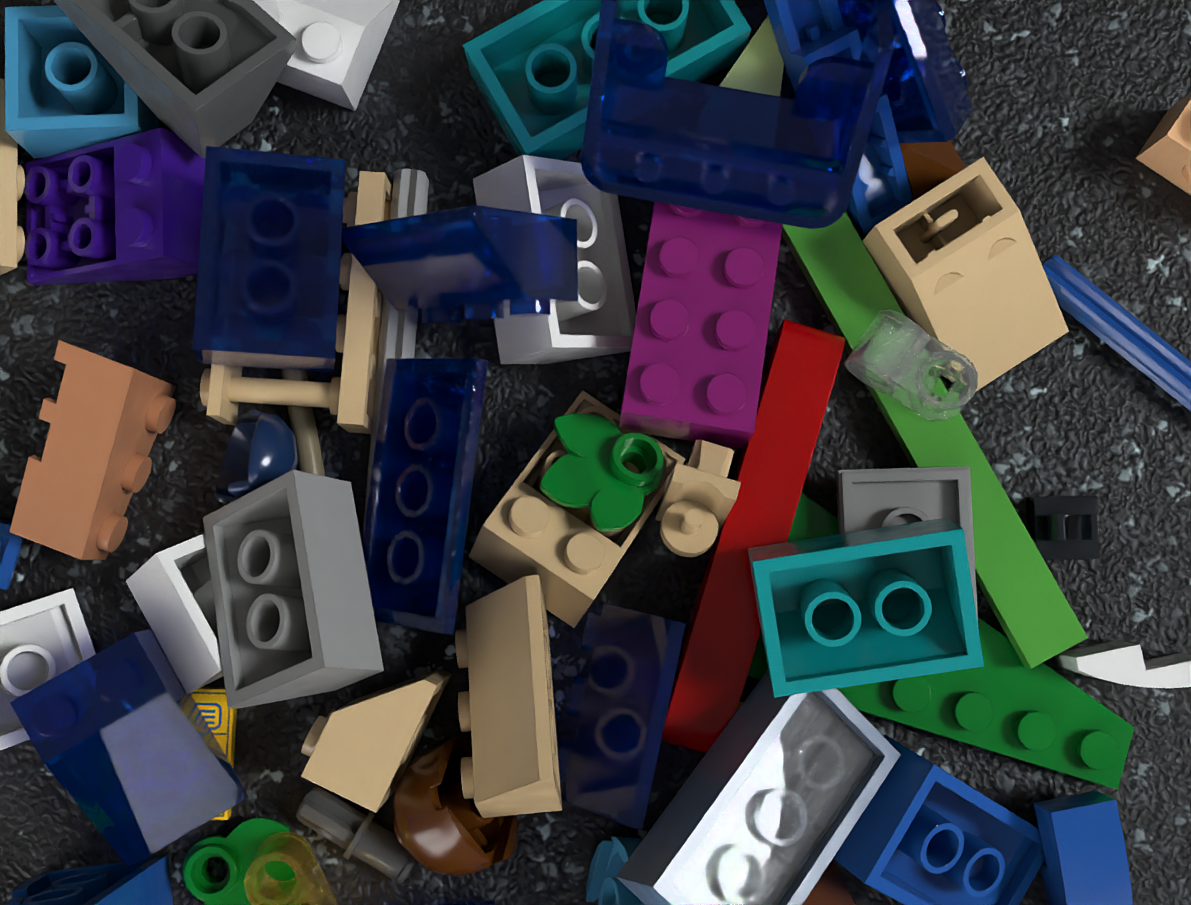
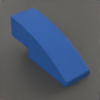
[1033,790,1133,905]

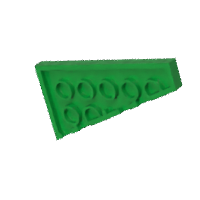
[747,493,1135,790]

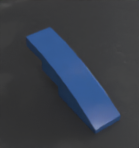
[764,0,913,235]

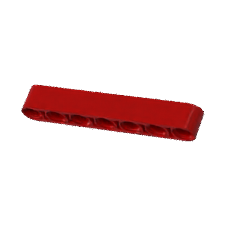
[657,319,845,754]

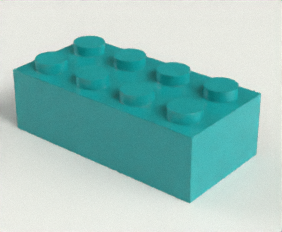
[463,0,751,160]

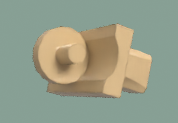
[655,440,741,557]

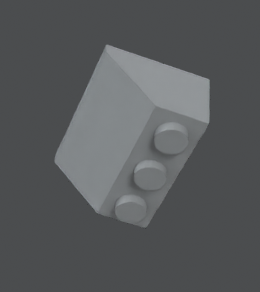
[203,469,384,709]

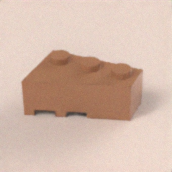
[9,340,176,560]

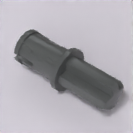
[296,786,416,886]

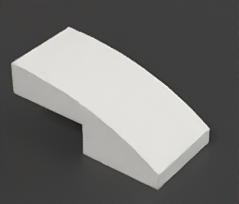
[1054,641,1191,688]

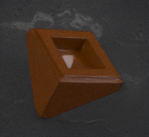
[899,125,966,201]

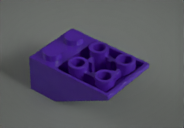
[24,128,220,285]

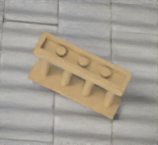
[200,163,393,434]

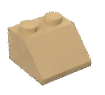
[301,668,452,813]

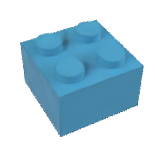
[5,5,159,158]

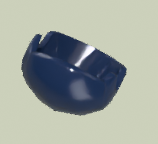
[215,410,298,504]

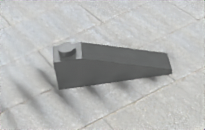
[53,0,297,158]

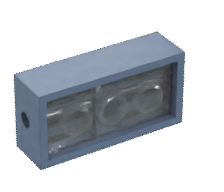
[616,670,901,905]

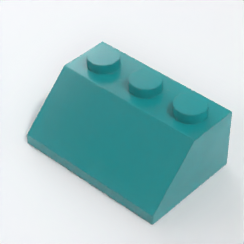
[748,518,984,698]

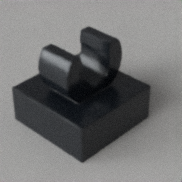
[1026,496,1100,560]

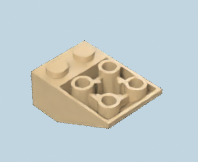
[862,157,1069,399]
[468,390,686,628]

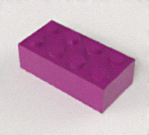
[618,164,788,450]

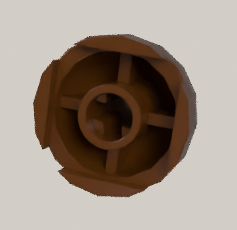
[394,737,517,877]

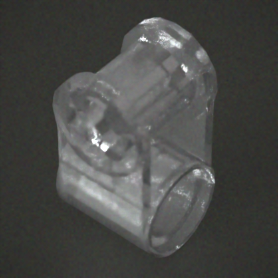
[844,308,978,421]

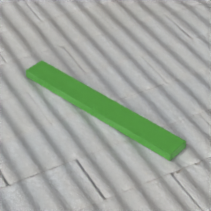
[781,193,1088,668]

